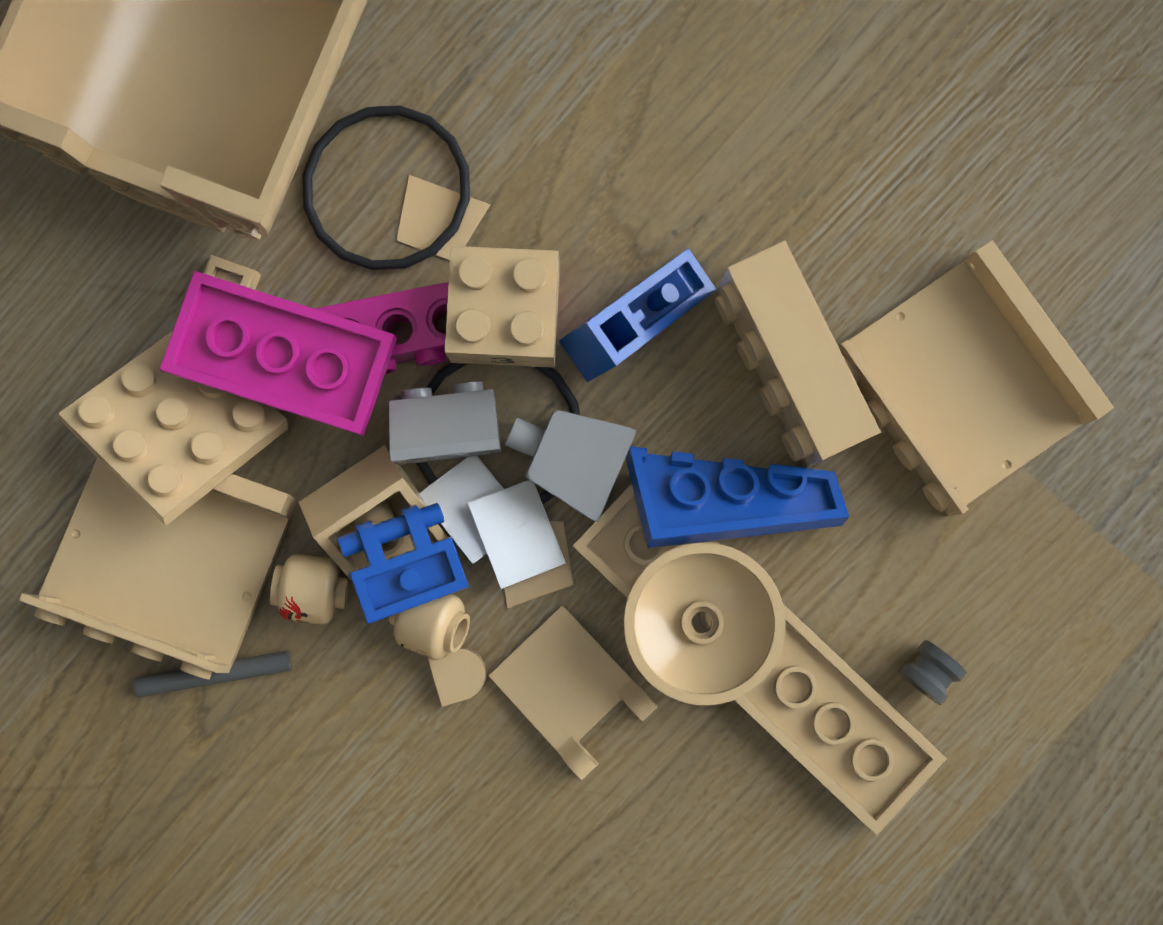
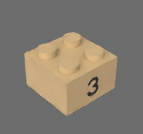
[445,246,560,368]

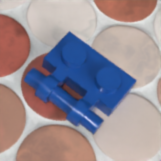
[337,503,469,624]

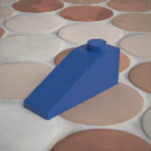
[559,248,717,382]

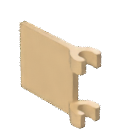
[488,605,658,780]

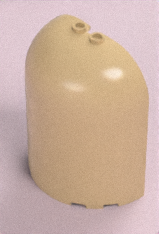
[0,0,368,240]

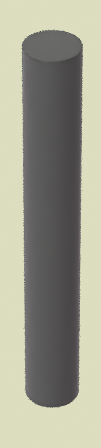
[134,650,292,697]

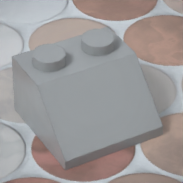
[389,382,502,465]

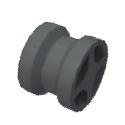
[898,640,967,705]

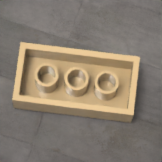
[714,240,881,468]

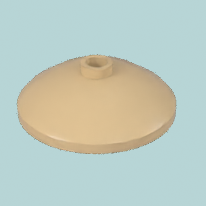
[624,543,786,705]

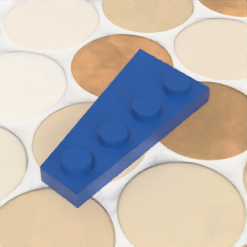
[625,446,849,548]

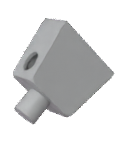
[505,410,637,522]

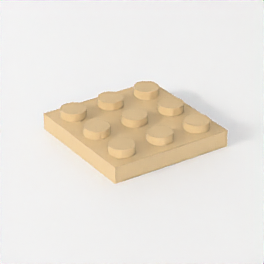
[58,331,288,526]

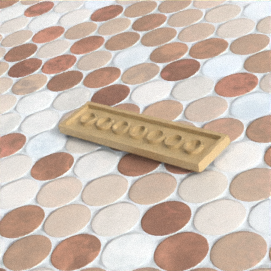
[573,483,947,836]

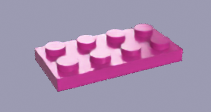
[160,271,397,437]

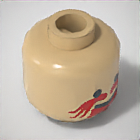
[270,554,350,625]

